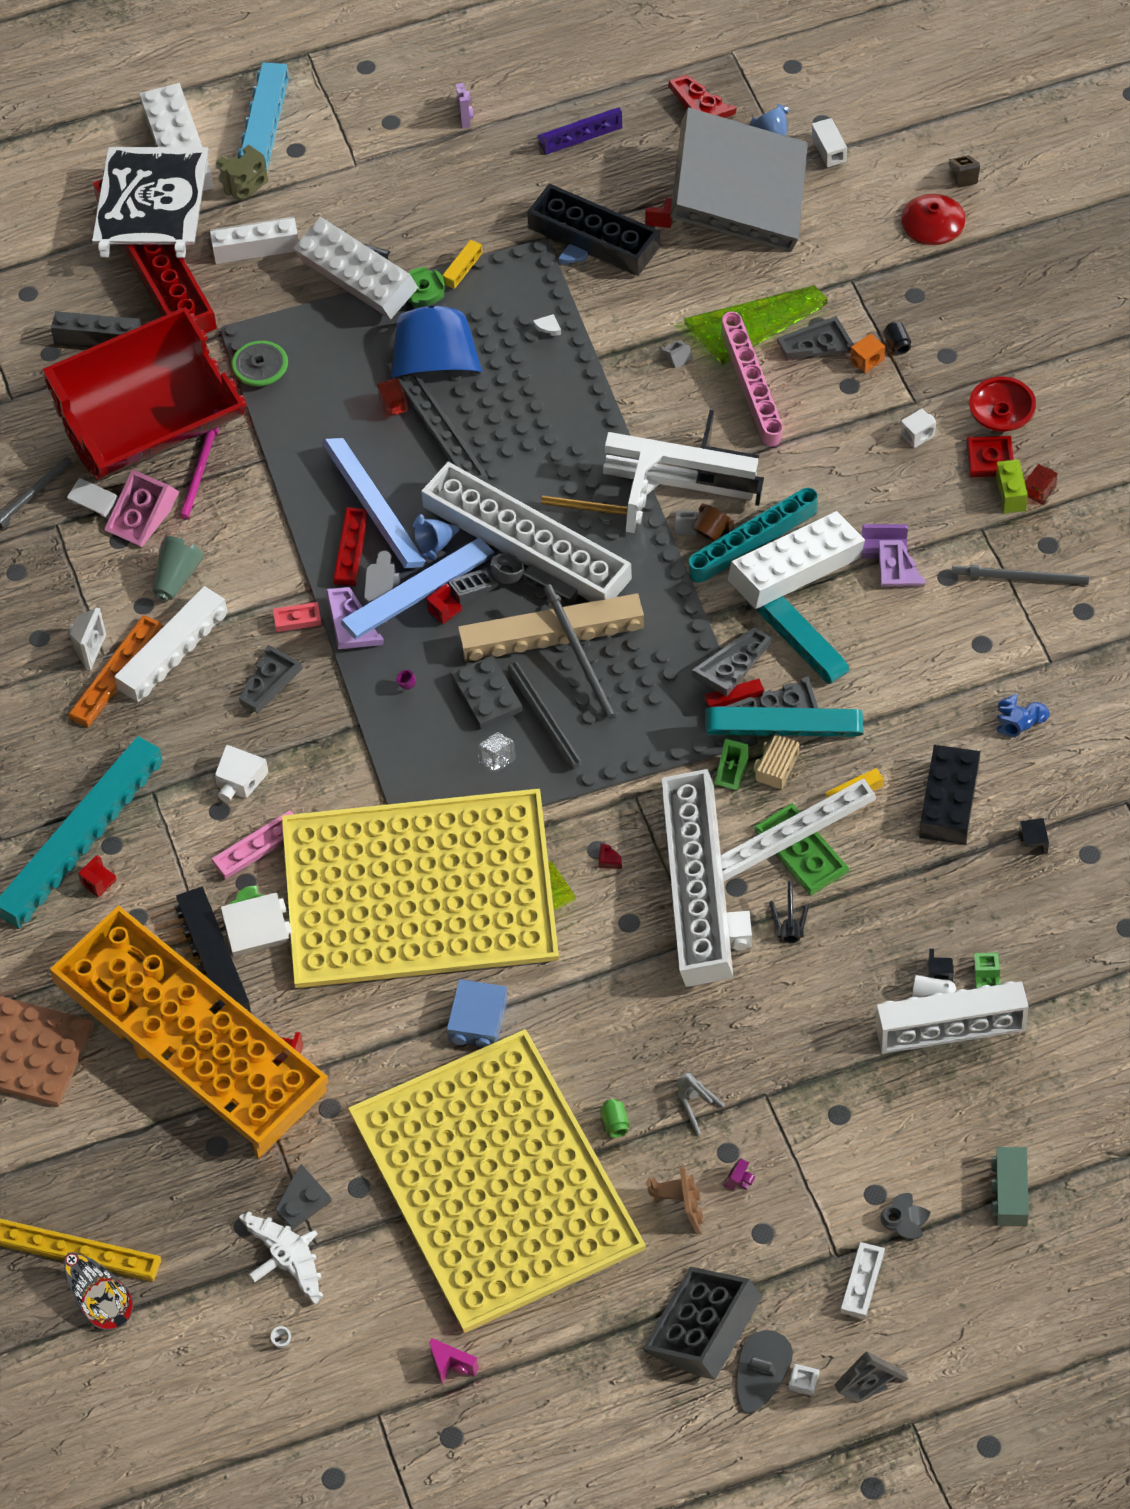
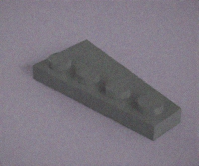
[692,627,771,697]
[725,677,818,708]

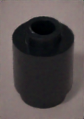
[883,322,911,355]

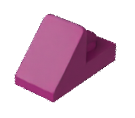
[429,1338,479,1383]

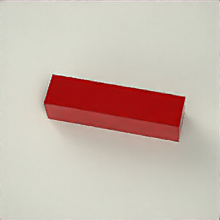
[705,678,764,708]

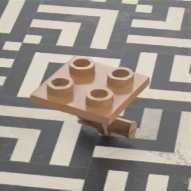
[646,1167,704,1234]

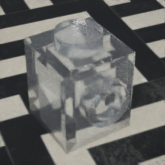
[478,732,516,772]

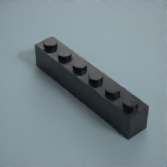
[174,886,251,1013]

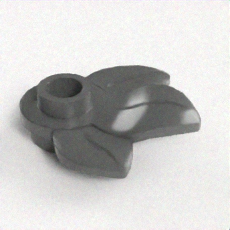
[880,1193,931,1239]

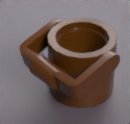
[692,503,734,542]

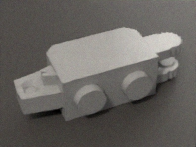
[364,550,400,625]

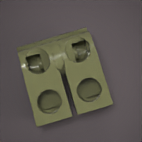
[215,144,268,200]

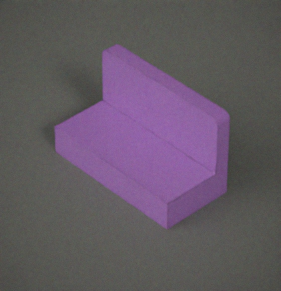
[862,524,908,559]

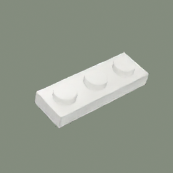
[841,1242,885,1319]

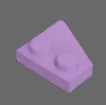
[456,83,474,129]
[878,540,925,587]

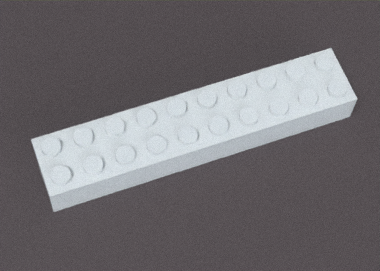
[421,462,632,602]
[662,769,733,987]

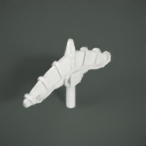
[239,1211,323,1305]

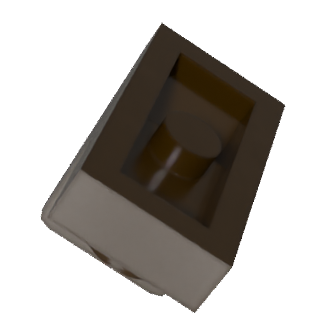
[949,155,980,188]

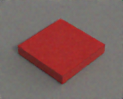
[967,436,1014,478]

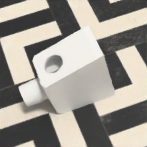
[215,745,268,802]

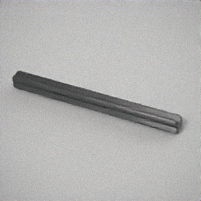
[508,662,581,770]

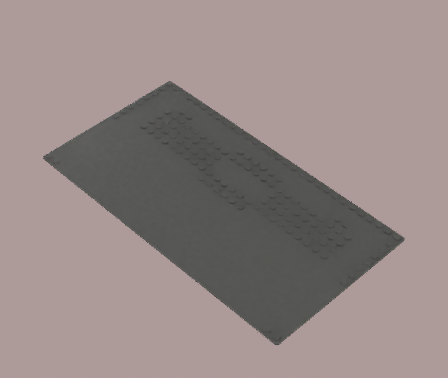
[220,238,758,807]

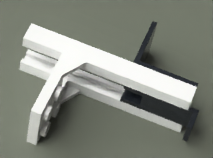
[603,409,764,533]

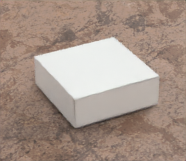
[788,1364,820,1396]

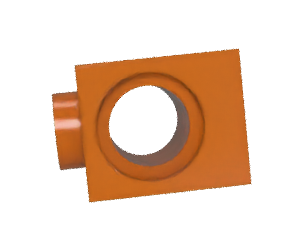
[850,333,885,373]

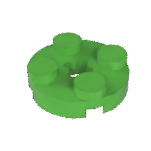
[407,267,445,308]

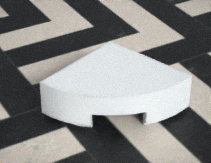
[533,314,561,336]

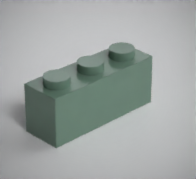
[991,1147,1029,1226]

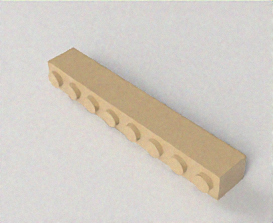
[458,593,644,662]

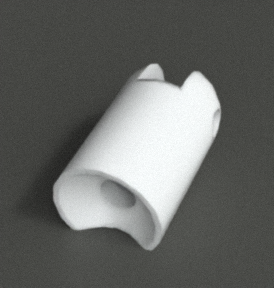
[912,975,956,998]

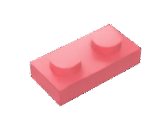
[273,602,321,632]

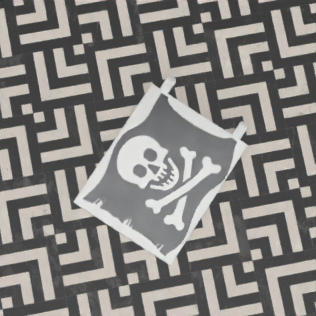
[92,147,209,258]

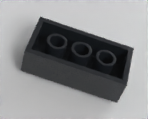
[919,745,981,845]

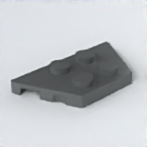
[834,1351,909,1403]

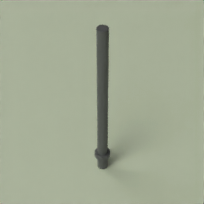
[543,585,615,718]

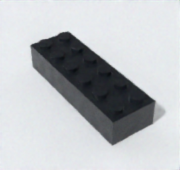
[527,183,660,276]

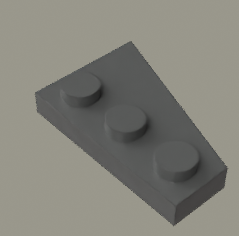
[239,645,303,714]

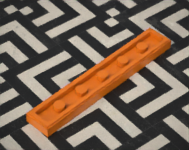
[68,615,163,728]

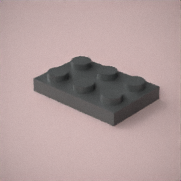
[451,655,523,729]

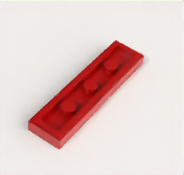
[333,508,369,586]

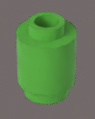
[600,1099,630,1138]

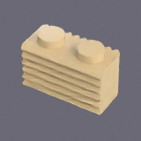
[753,734,799,790]

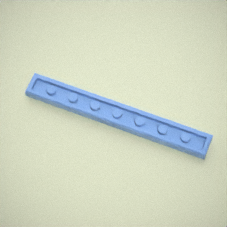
[322,438,426,568]
[341,537,495,640]

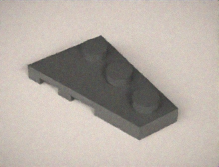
[777,316,854,359]

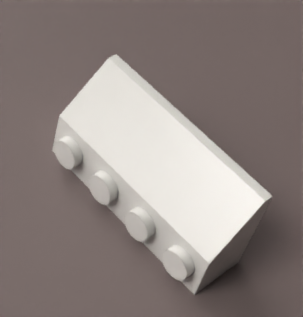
[210,216,299,264]

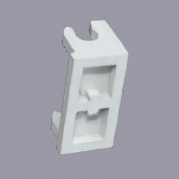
[67,478,118,520]

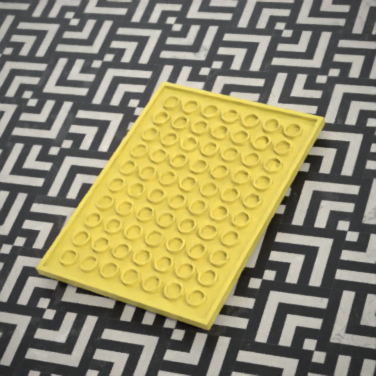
[282,789,559,988]
[348,1029,646,1333]

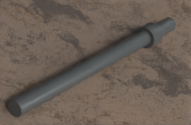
[951,564,1089,585]

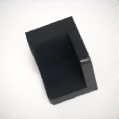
[1019,818,1049,854]
[928,948,954,982]

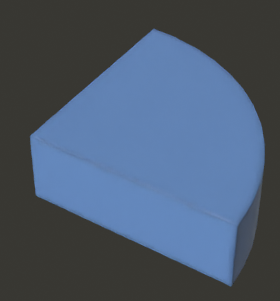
[558,244,588,265]

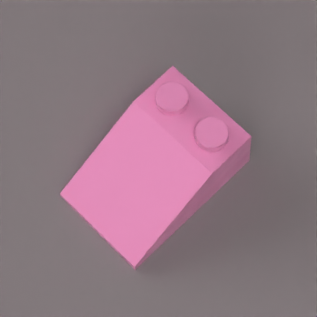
[104,469,179,547]

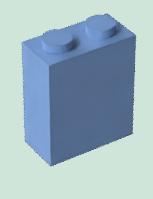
[447,979,508,1048]

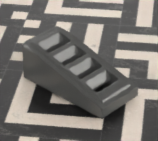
[448,568,499,605]

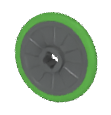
[231,341,288,386]

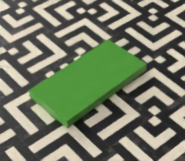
[754,803,849,896]

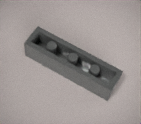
[523,564,578,606]

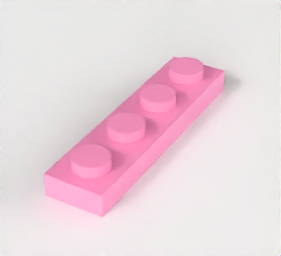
[212,810,293,880]

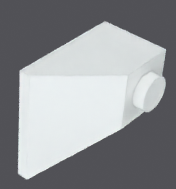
[68,608,106,671]

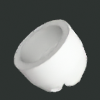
[271,1326,291,1348]

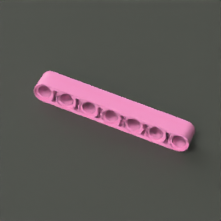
[721,312,783,447]

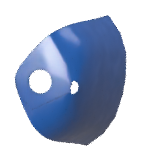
[391,306,483,378]

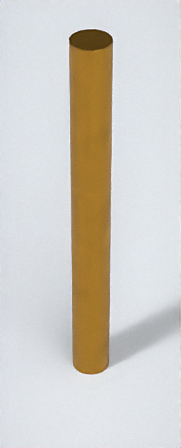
[541,496,628,516]

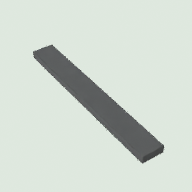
[386,362,488,482]

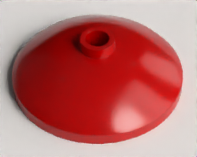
[901,194,966,245]
[969,376,1036,432]

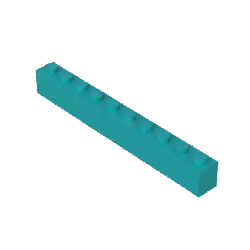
[0,736,163,929]

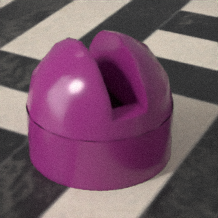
[396,669,416,690]

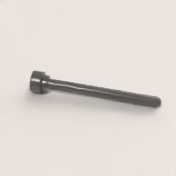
[0,457,72,531]

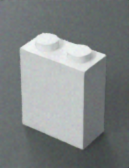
[221,893,292,957]

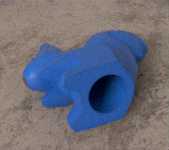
[997,693,1050,738]

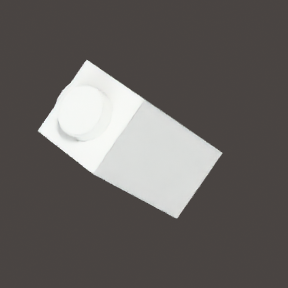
[812,118,847,167]

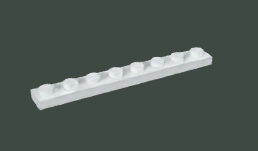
[721,779,876,882]

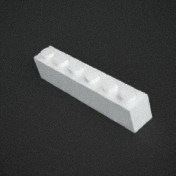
[114,586,227,703]

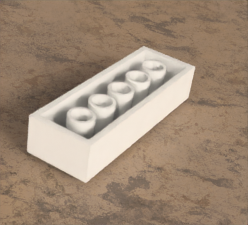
[140,83,214,191]
[293,217,418,319]
[727,511,865,609]
[876,981,1029,1054]

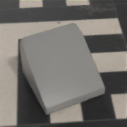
[660,340,693,368]
[675,510,699,535]

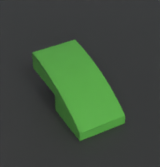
[974,952,1001,989]

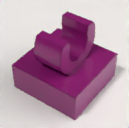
[723,1158,755,1191]

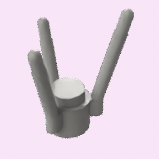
[676,1073,724,1135]

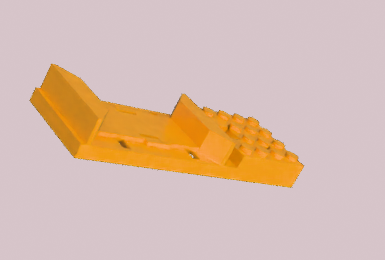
[50,905,329,1159]

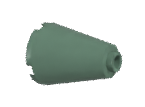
[152,536,204,602]

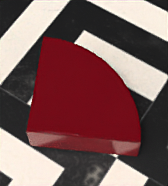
[598,843,622,869]

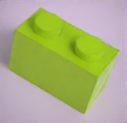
[996,459,1028,514]

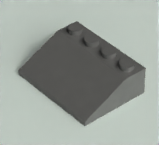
[642,1266,762,1380]

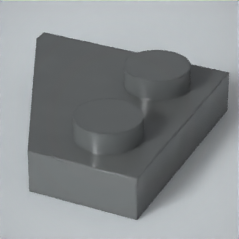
[276,1164,332,1230]

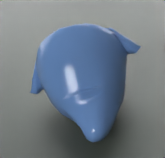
[750,104,790,136]
[412,514,459,560]

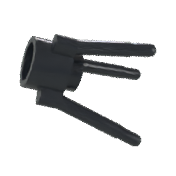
[769,880,809,943]

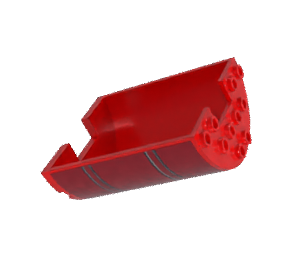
[42,307,247,480]

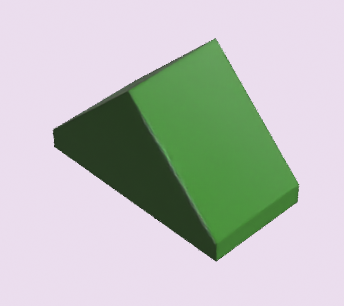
[715,739,748,790]

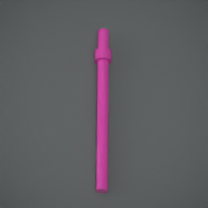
[180,409,220,519]

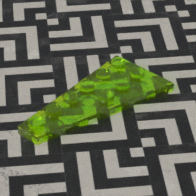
[684,285,828,365]

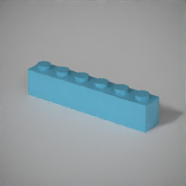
[238,62,289,171]

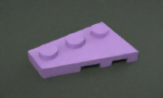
[327,587,384,649]

